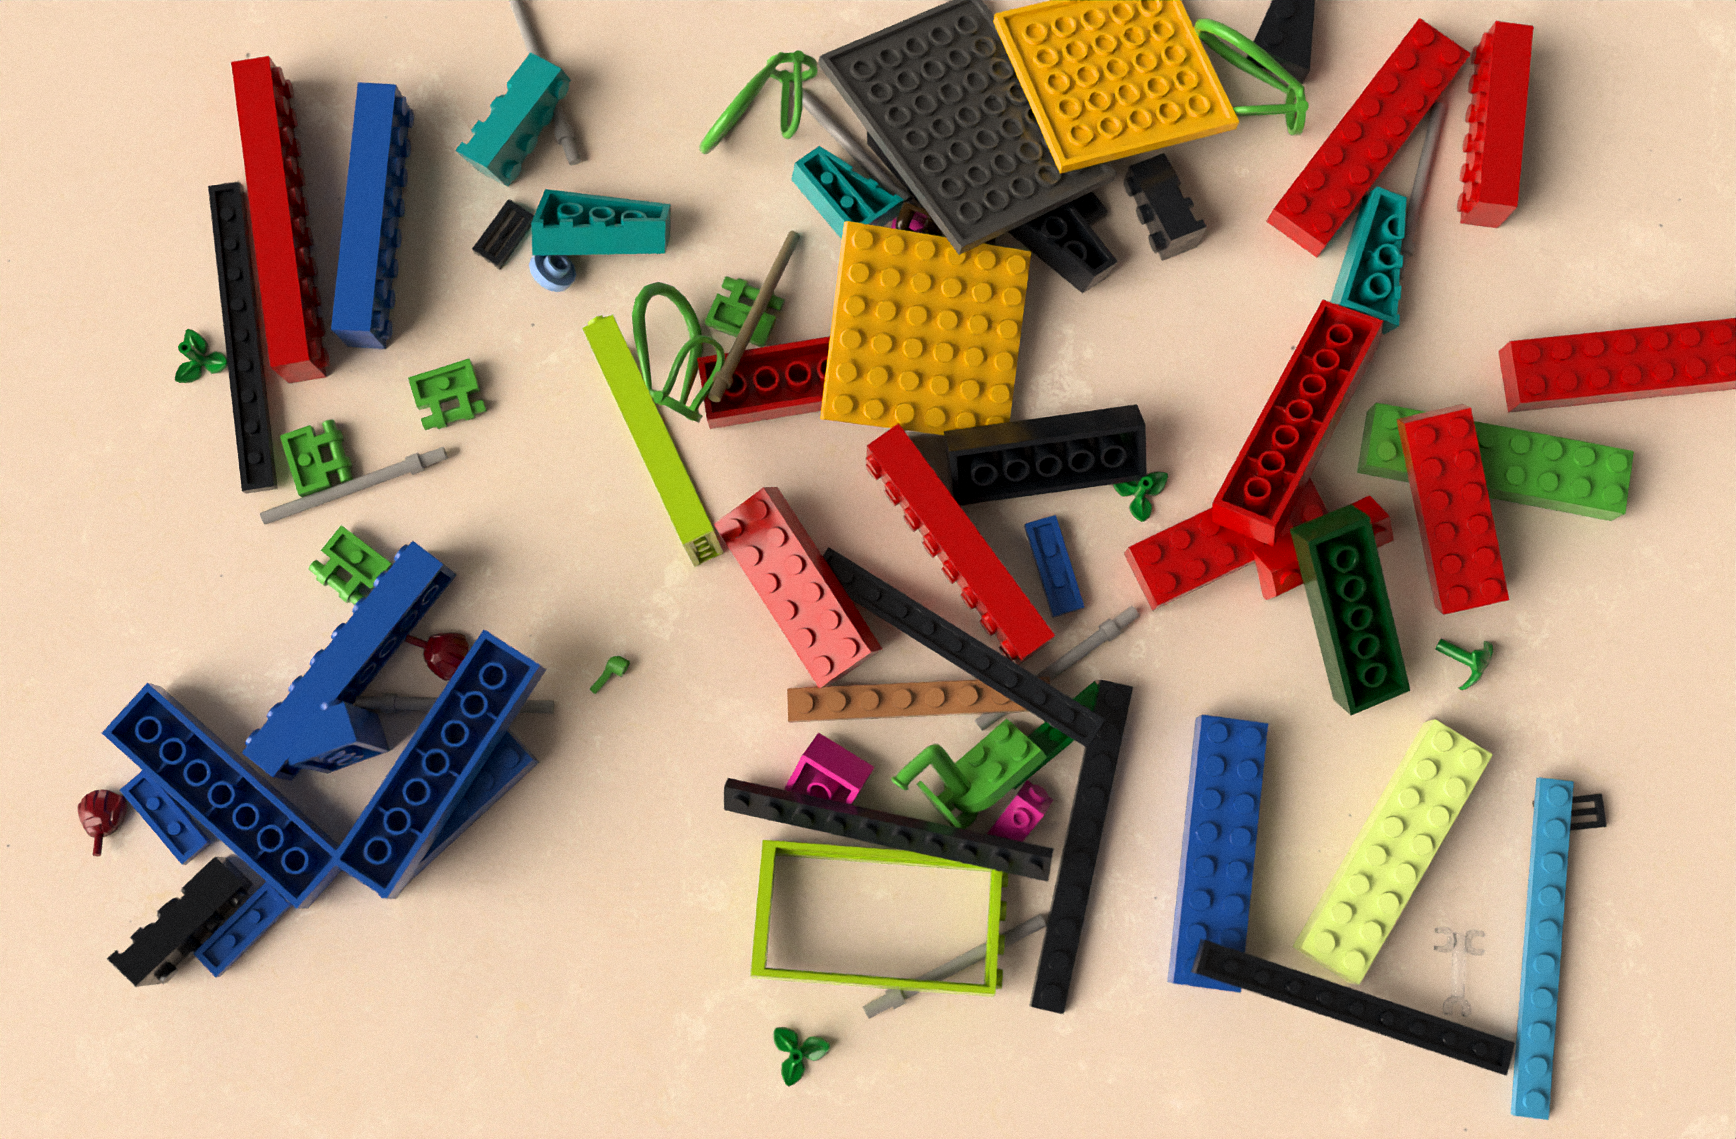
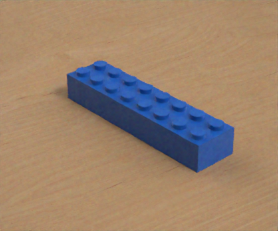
[331,82,414,349]
[242,541,457,781]
[330,629,547,899]
[102,682,342,909]
[1167,715,1268,993]

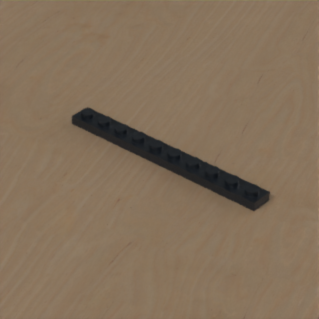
[208,181,278,494]
[823,547,1106,749]
[1029,679,1133,1014]
[724,778,1054,882]
[1191,939,1515,1076]

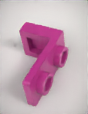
[987,780,1053,842]

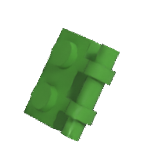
[705,276,785,347]
[408,358,487,430]
[280,419,353,497]
[309,525,393,605]

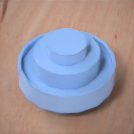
[529,255,576,292]

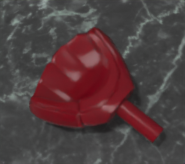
[404,632,469,681]
[77,789,127,857]

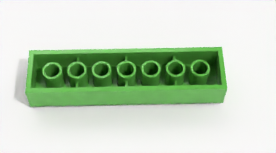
[1357,403,1634,521]

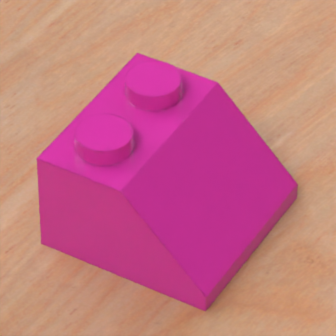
[784,732,874,805]

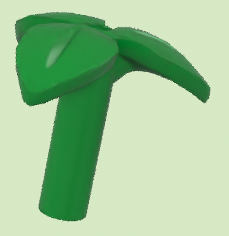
[175,329,228,383]
[1113,471,1168,522]
[1435,638,1493,690]
[773,1027,830,1087]

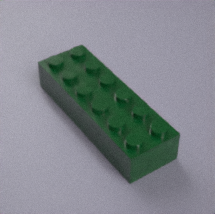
[1290,504,1411,715]

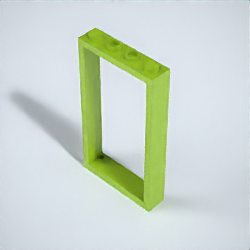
[582,314,724,567]
[750,840,1008,997]

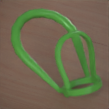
[1194,18,1309,136]
[699,50,818,154]
[632,282,725,423]

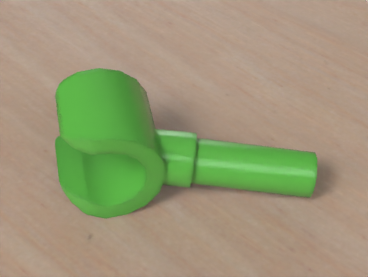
[590,656,630,694]

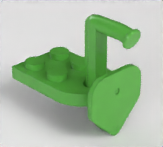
[891,718,1047,829]

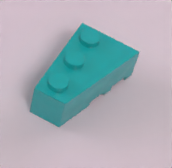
[791,146,904,239]

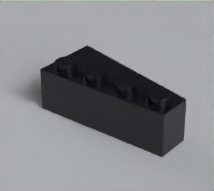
[1008,202,1118,294]
[107,856,253,987]

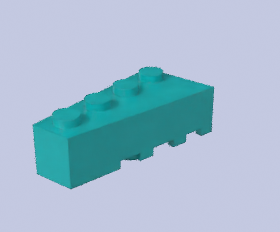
[455,52,571,187]
[1330,186,1407,335]
[531,189,671,255]

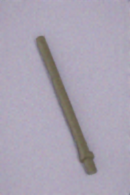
[708,231,800,402]

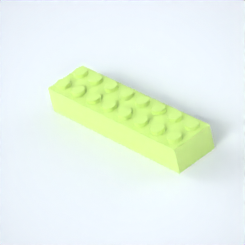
[1292,719,1493,985]

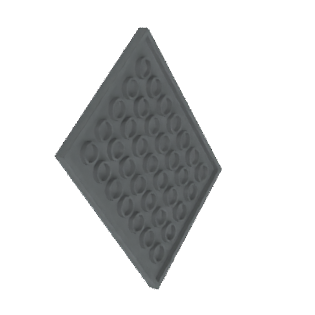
[818,0,1117,255]

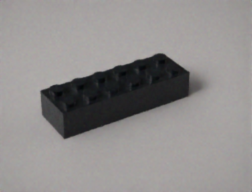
[944,404,1147,506]

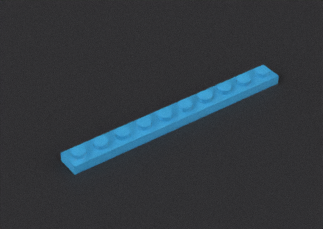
[1511,778,1574,1120]

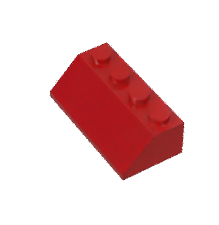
[1253,495,1394,600]

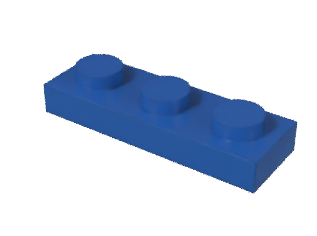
[1024,515,1084,618]
[120,770,212,865]
[193,882,292,978]

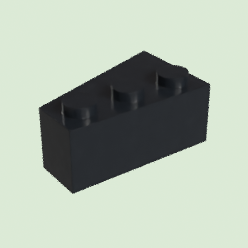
[1246,0,1315,84]
[1124,153,1207,261]

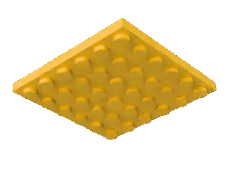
[993,0,1239,174]
[820,221,1031,436]

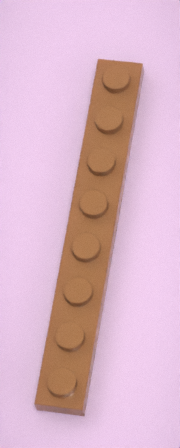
[787,676,1050,723]

